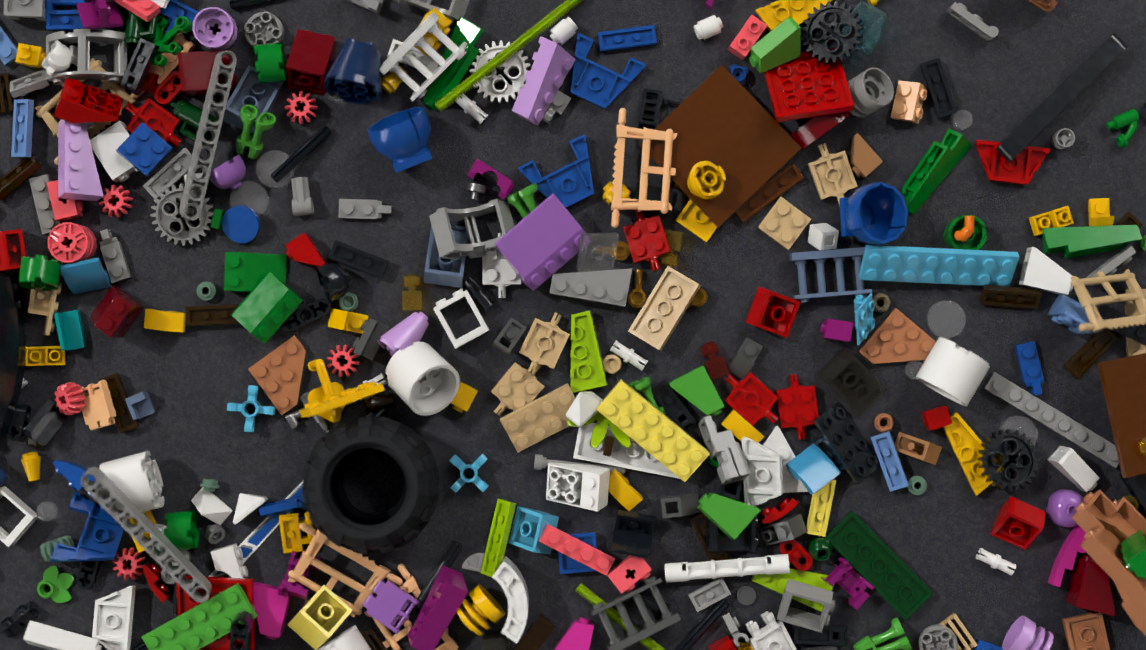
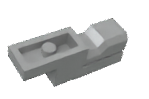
[698,415,750,485]

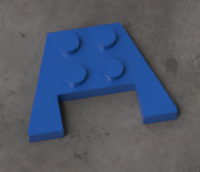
[571,33,646,109]
[518,134,594,208]
[51,491,124,562]

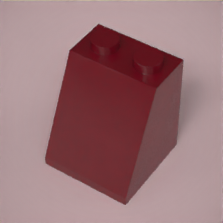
[286,29,336,96]
[177,50,238,97]
[91,284,145,338]
[1065,555,1115,616]

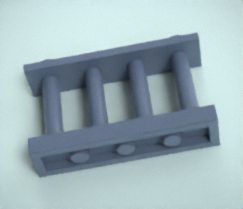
[789,247,872,303]

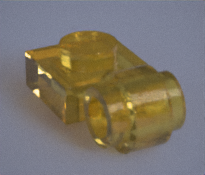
[661,230,684,268]
[402,274,423,310]

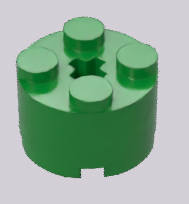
[254,43,287,83]
[943,215,987,250]
[19,255,62,291]
[164,511,199,551]

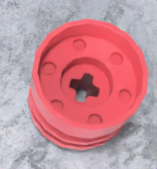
[47,222,97,263]

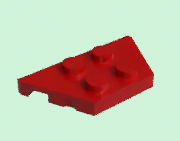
[975,140,1050,185]

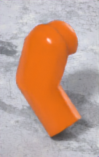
[954,216,974,242]

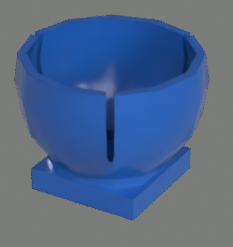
[368,107,432,173]
[840,182,908,245]

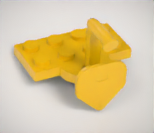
[299,359,384,423]

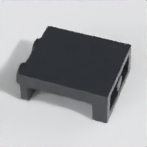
[706,516,758,551]

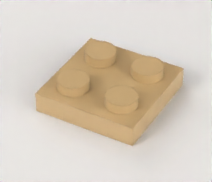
[757,197,811,250]

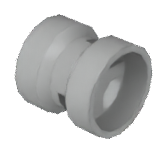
[1051,128,1075,150]

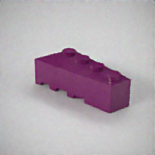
[408,565,468,650]

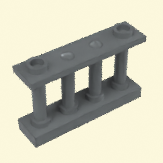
[590,576,681,650]

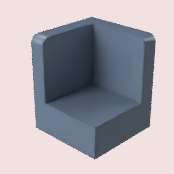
[125,391,155,420]

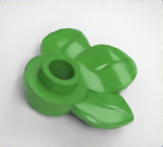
[37,565,74,603]

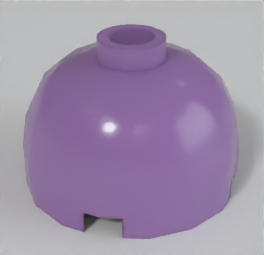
[209,155,246,190]
[1046,489,1084,527]

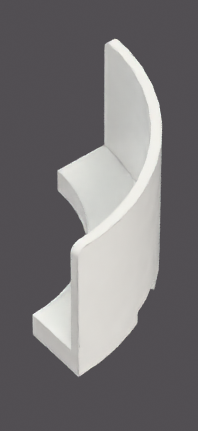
[492,556,529,644]

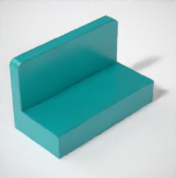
[54,310,87,351]

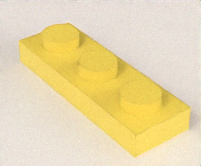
[806,479,836,537]

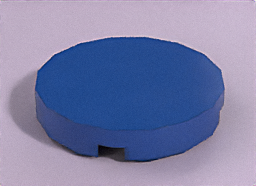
[222,205,261,243]

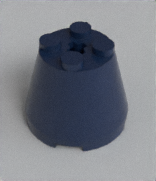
[323,38,382,104]

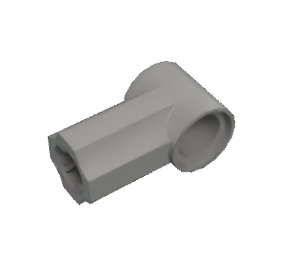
[291,177,314,216]

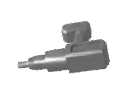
[285,392,329,432]

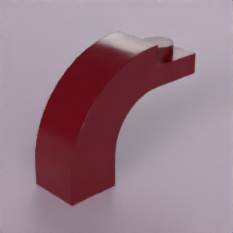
[791,111,852,150]

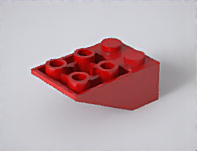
[54,78,123,123]
[0,229,26,272]

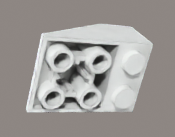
[546,463,610,512]

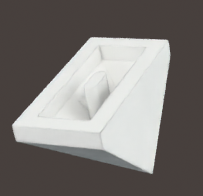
[566,391,603,428]
[191,487,233,525]
[233,493,269,525]

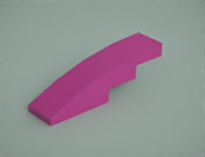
[1047,525,1086,587]

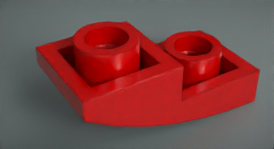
[759,496,798,524]
[143,563,172,603]

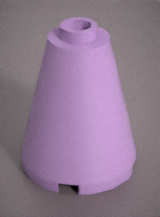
[377,312,429,356]

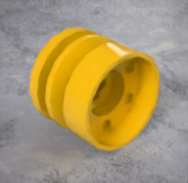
[457,584,505,637]

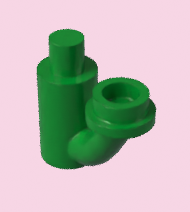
[1106,109,1139,148]

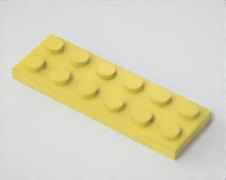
[596,379,710,482]

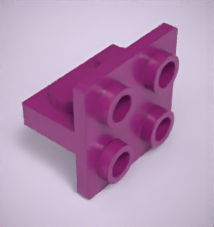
[77,0,123,29]

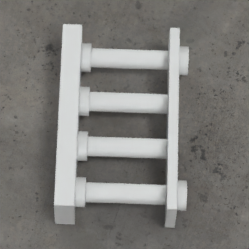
[379,12,467,101]

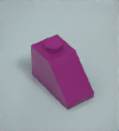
[820,319,854,342]

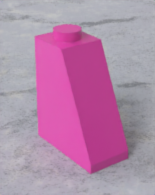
[254,582,291,640]
[553,617,594,650]

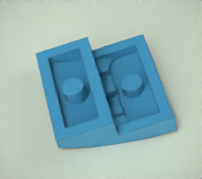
[60,257,112,294]
[785,443,841,495]

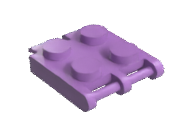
[363,579,420,634]

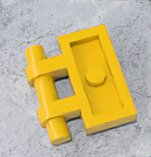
[279,512,315,553]

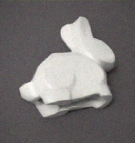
[41,40,78,76]

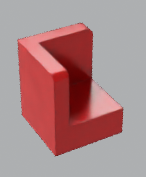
[921,405,952,431]

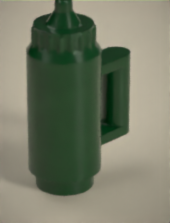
[124,11,158,50]
[171,100,216,142]

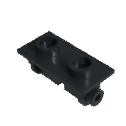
[0,601,39,638]

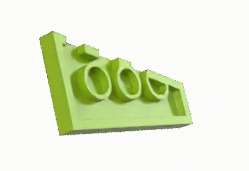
[570,310,608,393]
[751,568,834,612]

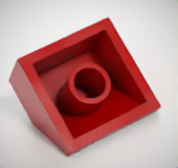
[746,287,801,338]
[990,496,1046,550]

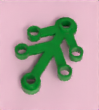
[145,16,193,67]

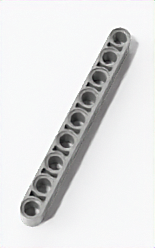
[179,51,237,220]
[81,467,212,603]

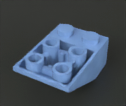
[1047,294,1099,335]

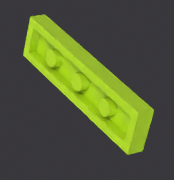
[480,499,516,578]

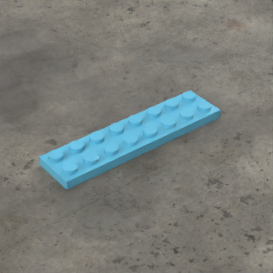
[858,245,1019,287]

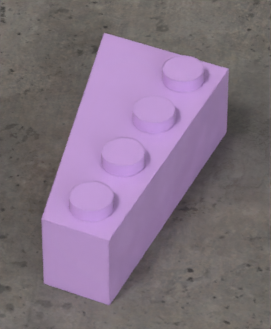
[512,36,576,126]
[58,120,103,202]

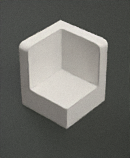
[808,223,839,251]

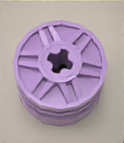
[193,7,238,51]
[1002,615,1054,650]

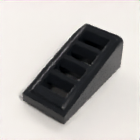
[638,88,663,130]

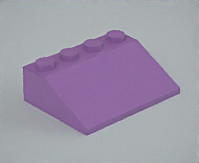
[494,194,591,291]

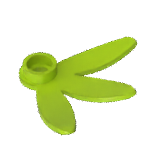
[567,411,631,449]

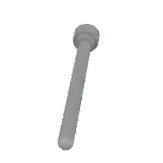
[534,454,626,474]

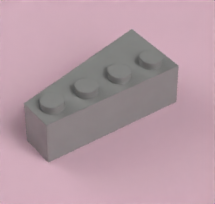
[550,269,632,307]

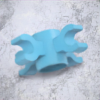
[227,385,276,432]
[449,453,489,493]

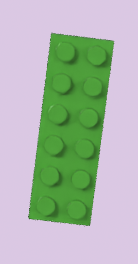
[141,583,258,650]

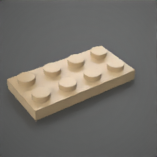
[628,266,701,351]
[500,383,576,452]

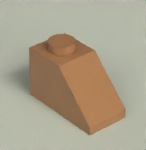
[850,133,883,179]
[895,432,942,465]

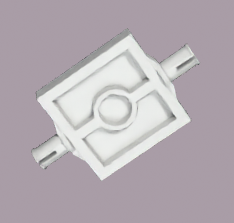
[482,233,521,298]

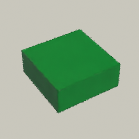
[211,209,226,230]

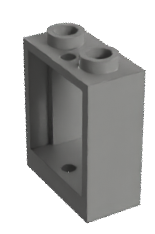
[777,579,835,633]

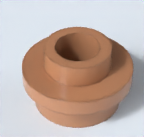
[874,413,894,432]

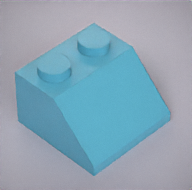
[508,506,559,554]

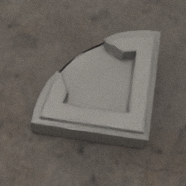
[462,552,485,572]

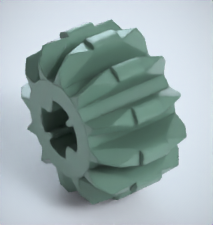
[40,535,75,562]

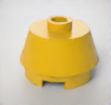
[687,161,726,199]

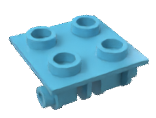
[854,293,875,345]

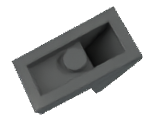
[492,317,527,355]
[727,337,763,379]

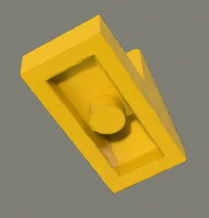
[1088,198,1114,226]
[328,308,369,334]

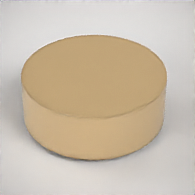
[603,355,621,374]

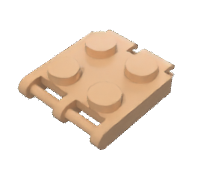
[81,380,116,431]

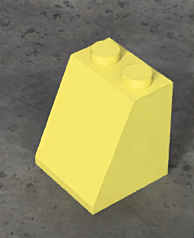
[287,585,353,650]

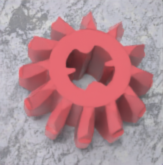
[285,91,318,124]
[99,185,133,218]
[327,345,360,377]
[54,382,86,415]
[112,547,146,580]

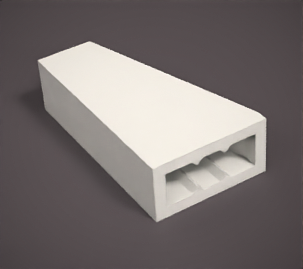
[23,620,102,650]

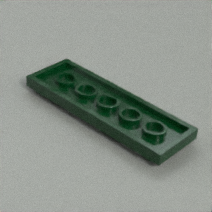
[824,511,933,620]

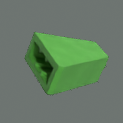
[749,17,801,73]
[668,365,725,417]
[697,493,760,539]

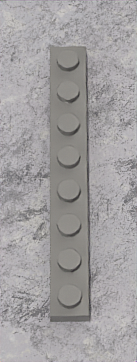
[983,372,1119,468]

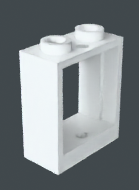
[433,289,490,349]
[0,486,39,547]

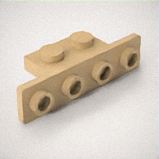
[27,259,63,336]

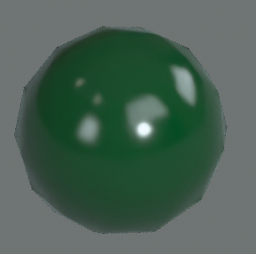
[809,537,832,562]

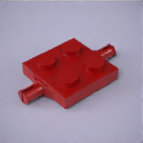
[124,98,183,147]
[623,210,671,272]
[725,372,779,426]
[776,374,819,439]

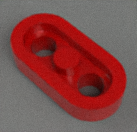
[154,71,182,105]
[779,539,813,571]

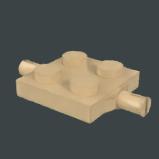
[808,143,858,205]
[519,312,570,375]
[491,362,545,416]

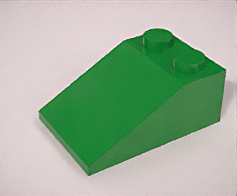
[224,252,287,292]

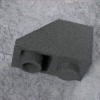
[660,493,700,518]
[759,514,807,546]

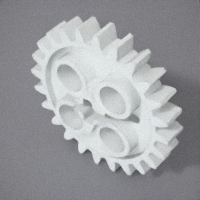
[469,40,531,104]

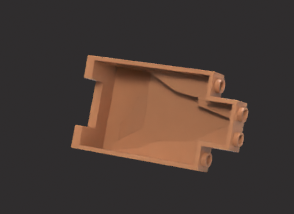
[1071,489,1146,636]

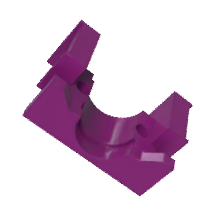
[467,159,515,201]
[278,551,321,604]
[821,557,874,611]

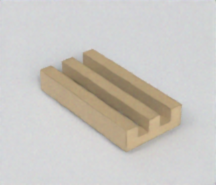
[939,613,978,650]

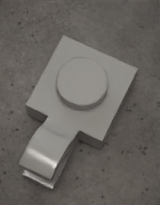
[543,90,571,124]
[722,613,749,648]

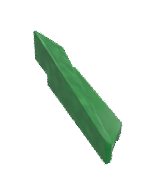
[423,17,484,111]
[902,129,972,214]
[1043,225,1142,259]

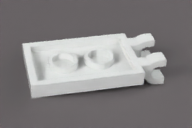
[745,611,797,650]

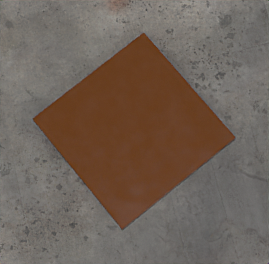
[638,65,801,228]
[1097,353,1146,478]

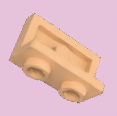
[890,80,927,124]

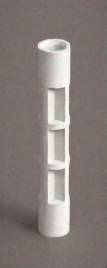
[665,554,790,583]

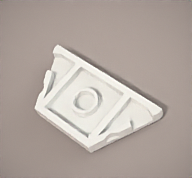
[762,425,808,493]
[742,437,783,506]
[92,585,136,650]

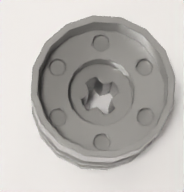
[847,67,894,118]

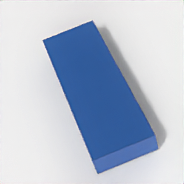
[598,25,657,52]

